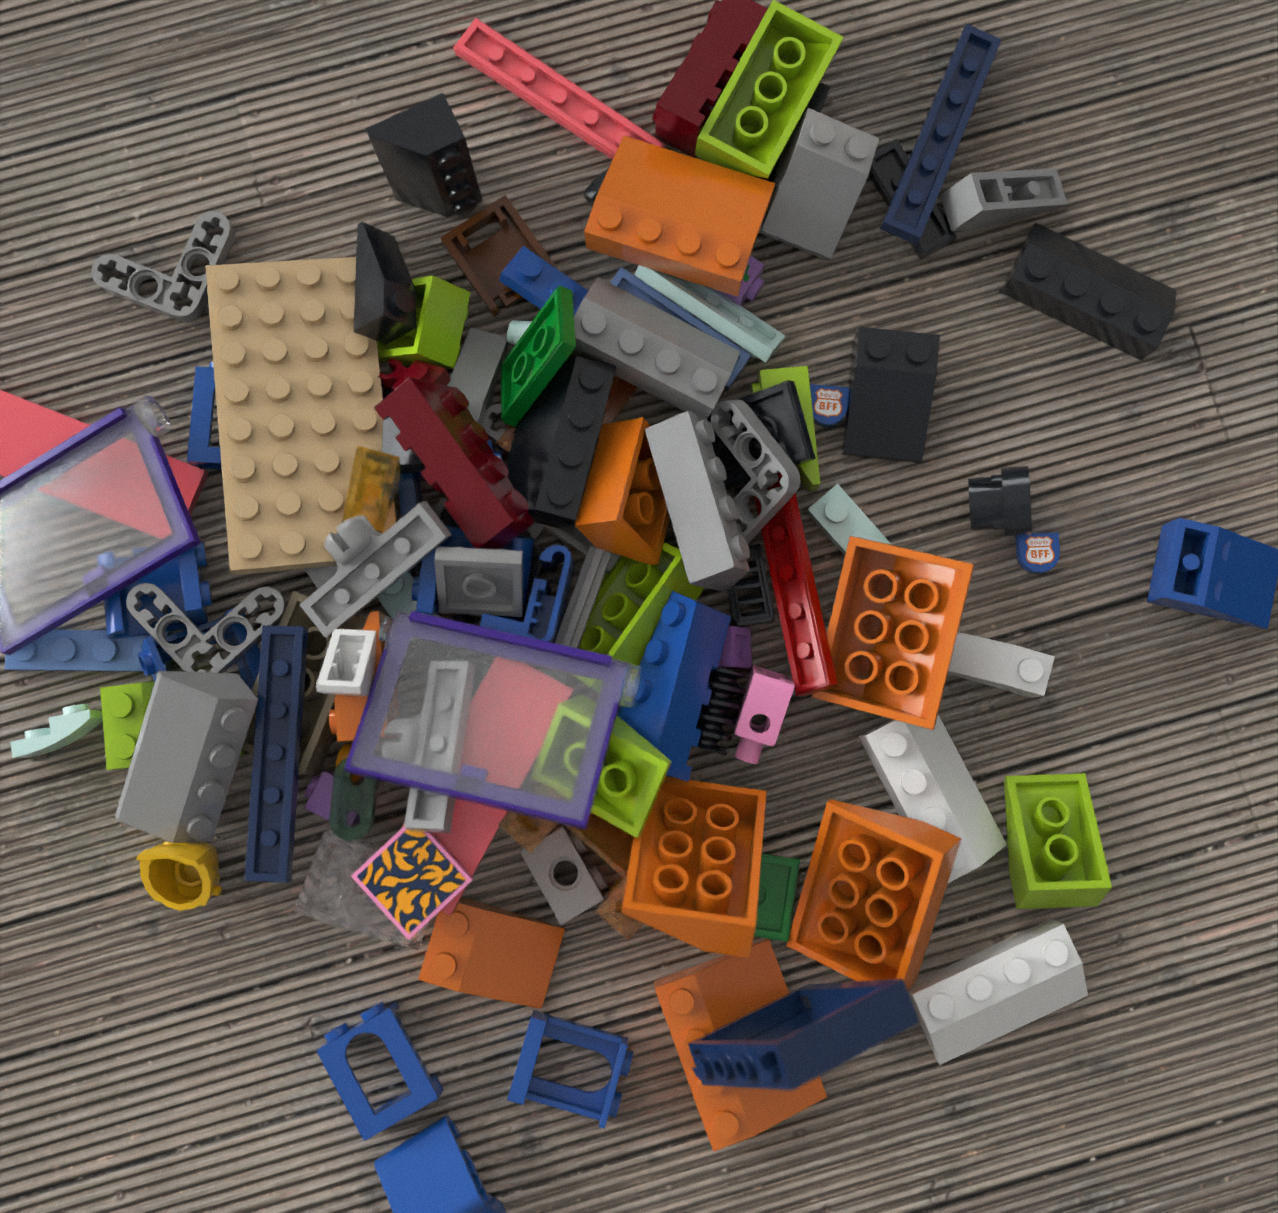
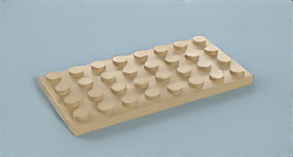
[205,257,396,575]

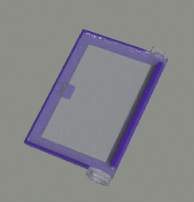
[0,395,201,655]
[344,611,642,830]

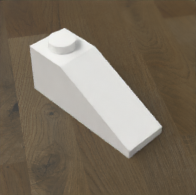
[948,632,1055,698]

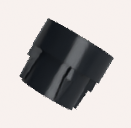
[968,466,1032,536]

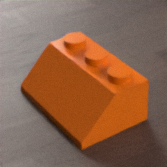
[575,417,670,565]

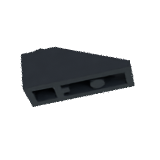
[353,222,417,344]

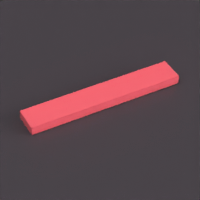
[453,18,666,160]

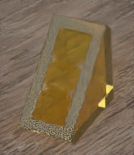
[342,446,400,534]

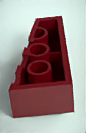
[652,0,768,158]
[374,377,534,550]

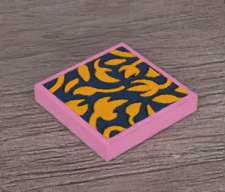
[351,827,474,940]

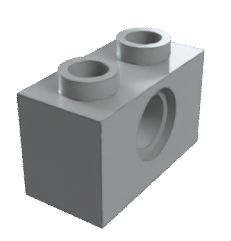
[520,825,608,925]

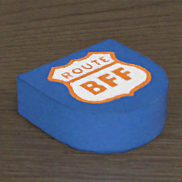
[810,384,849,428]
[1015,532,1060,574]

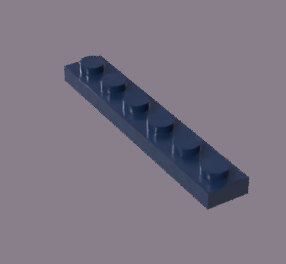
[880,24,1002,245]
[244,625,308,883]

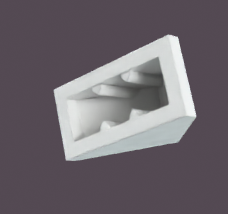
[316,629,377,697]

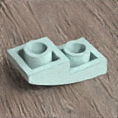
[10,704,103,758]

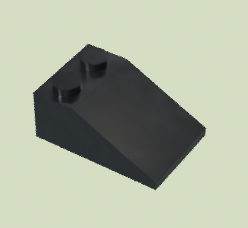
[842,327,940,463]

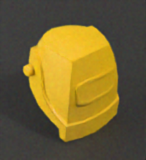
[136,841,222,911]

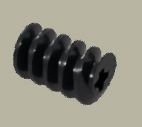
[694,667,749,756]

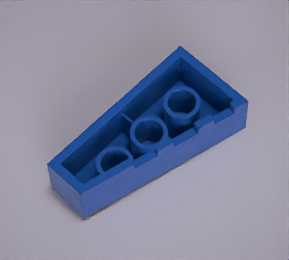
[617,590,731,782]

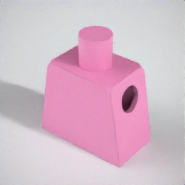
[734,665,795,764]

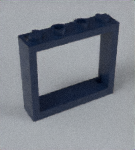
[688,979,919,1090]

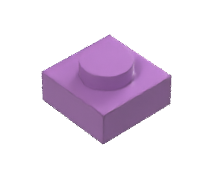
[718,626,752,669]

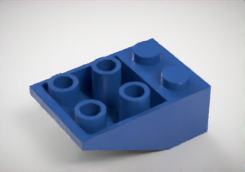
[1147,518,1278,629]

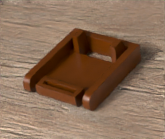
[440,195,557,317]

